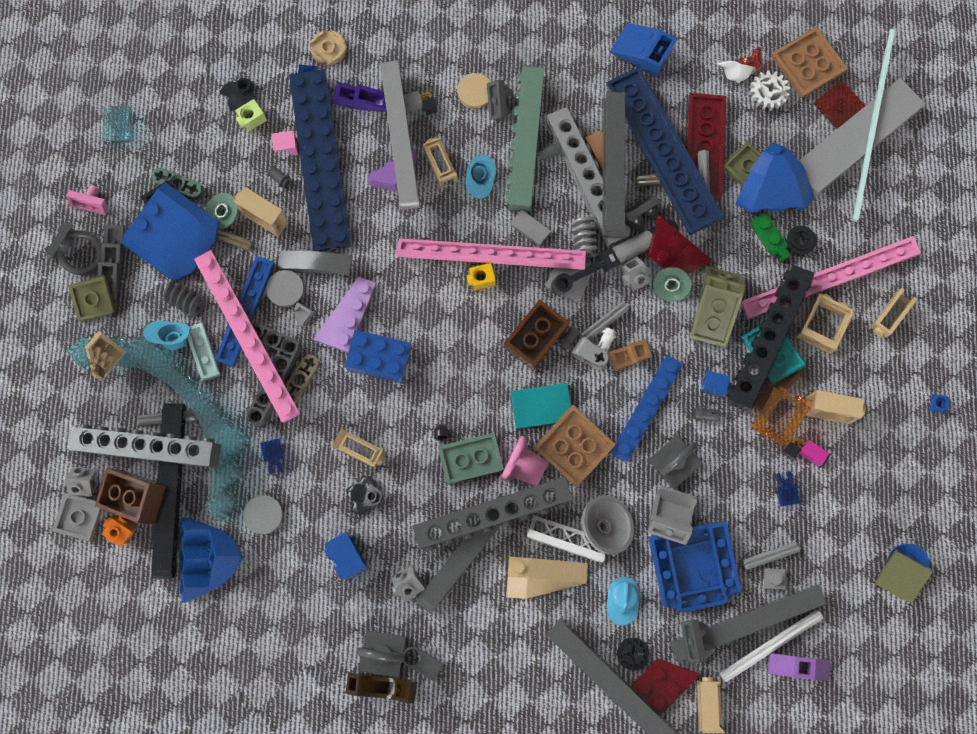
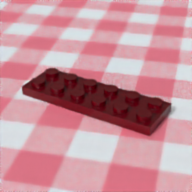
[686,93,727,202]

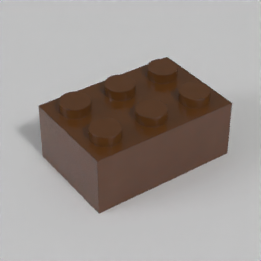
[503,299,570,371]
[95,468,166,524]

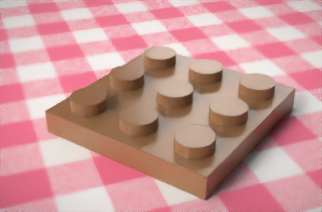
[771,26,848,99]
[533,405,616,488]

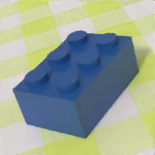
[345,330,412,384]

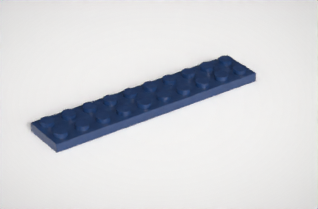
[606,67,724,236]
[289,69,351,252]

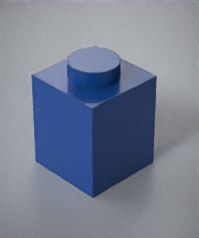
[700,370,732,398]

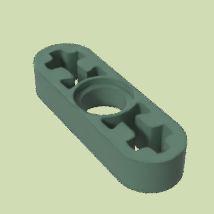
[151,168,204,200]

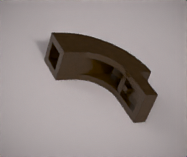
[345,673,417,704]

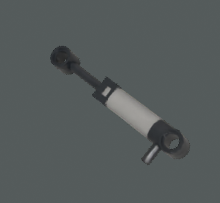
[551,219,678,295]

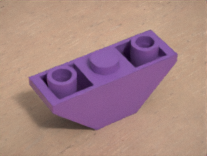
[367,148,417,191]
[768,653,830,681]

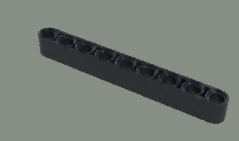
[151,403,186,579]

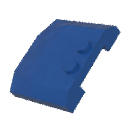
[121,182,220,282]
[648,521,741,612]

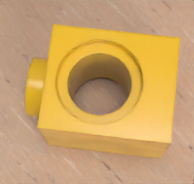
[466,263,496,291]

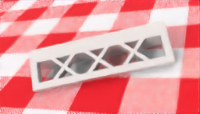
[526,515,605,563]

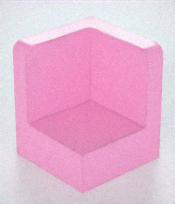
[272,131,299,156]

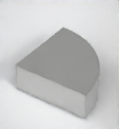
[295,302,314,328]

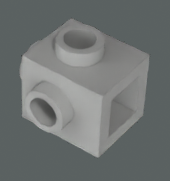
[620,257,650,290]
[64,467,98,497]
[391,565,425,602]

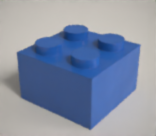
[324,532,369,580]

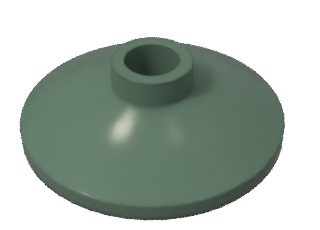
[205,193,239,229]
[653,267,691,301]

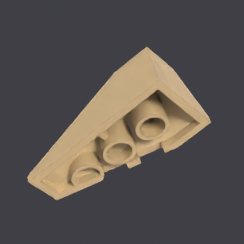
[85,331,127,382]
[506,557,588,599]

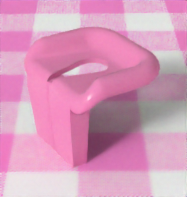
[501,436,549,486]

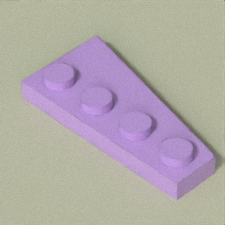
[313,277,377,353]

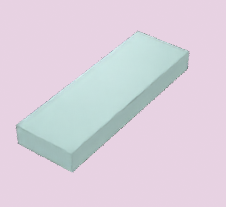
[187,322,221,382]

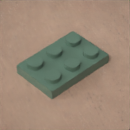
[438,433,504,485]

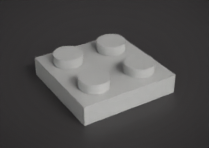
[52,493,103,542]

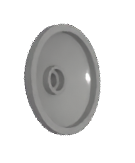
[582,495,634,555]

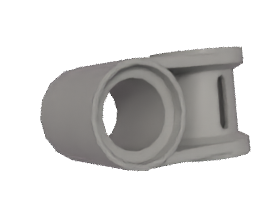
[571,337,608,370]

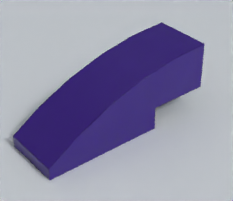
[332,82,387,112]

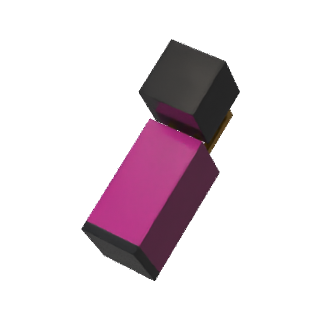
[781,436,831,468]

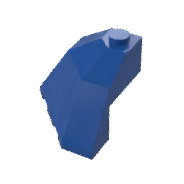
[736,142,815,213]
[179,517,242,603]

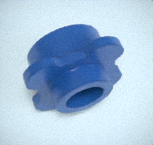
[929,393,950,414]

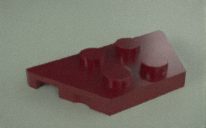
[647,216,712,274]
[630,659,700,715]

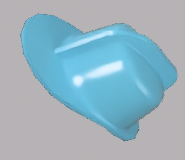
[466,154,496,199]
[143,321,190,351]
[607,577,640,625]

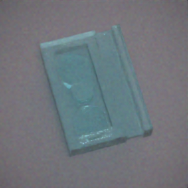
[102,105,131,144]

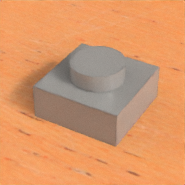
[764,569,786,589]

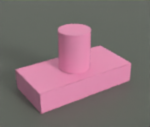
[66,185,109,216]

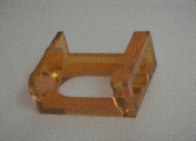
[750,386,810,448]

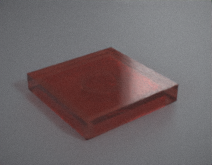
[814,80,866,129]

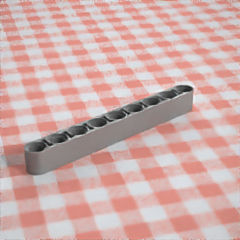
[380,60,420,211]

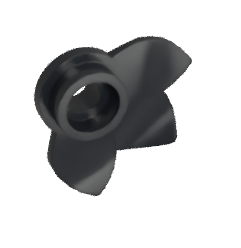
[220,78,255,110]
[346,476,383,514]

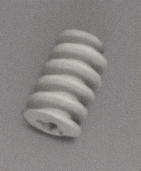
[572,217,598,258]

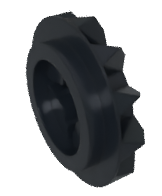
[786,226,817,255]
[617,637,650,671]

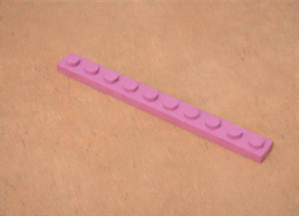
[741,236,921,320]
[396,238,586,270]
[194,250,300,423]

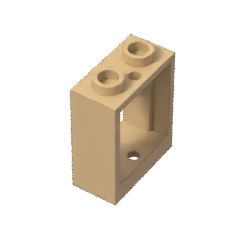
[234,187,289,237]
[796,294,855,354]
[804,390,866,424]

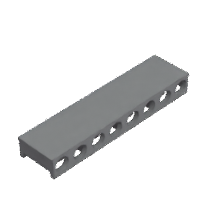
[799,78,926,197]

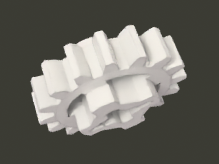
[749,71,790,111]

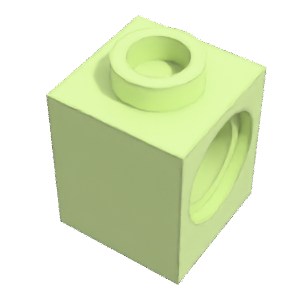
[235,99,267,132]

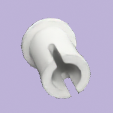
[598,328,616,353]

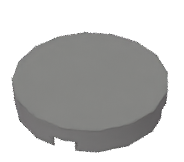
[266,270,305,308]
[243,495,283,535]

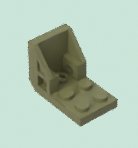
[689,266,746,348]

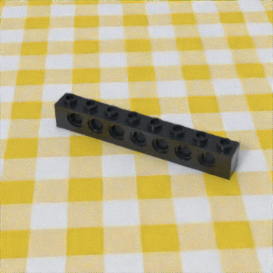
[727,265,815,413]

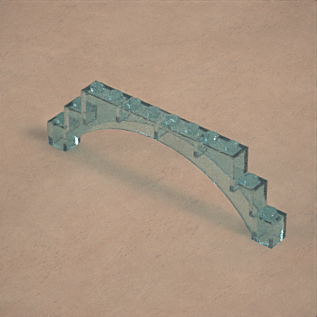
[66,333,249,522]

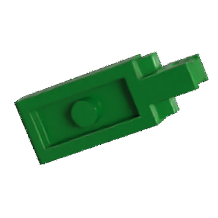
[749,213,790,263]

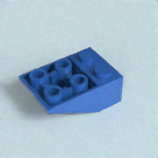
[610,23,677,77]

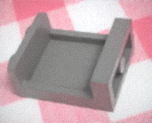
[647,485,698,545]

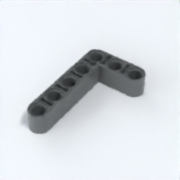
[247,323,301,427]

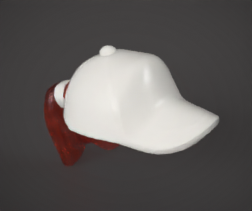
[717,47,761,83]

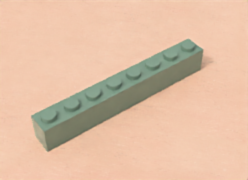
[505,66,544,212]

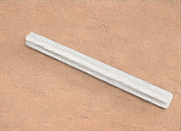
[720,610,823,682]

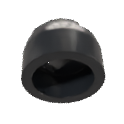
[434,424,450,440]

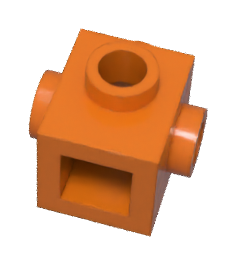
[102,515,138,547]

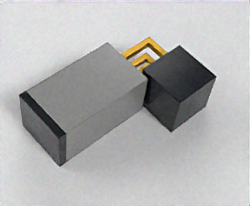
[404,91,438,116]

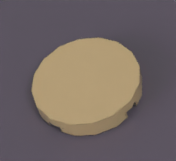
[310,30,347,66]
[457,73,491,109]

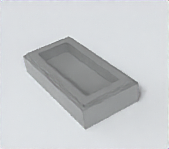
[510,209,551,247]

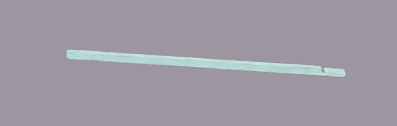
[852,29,897,222]

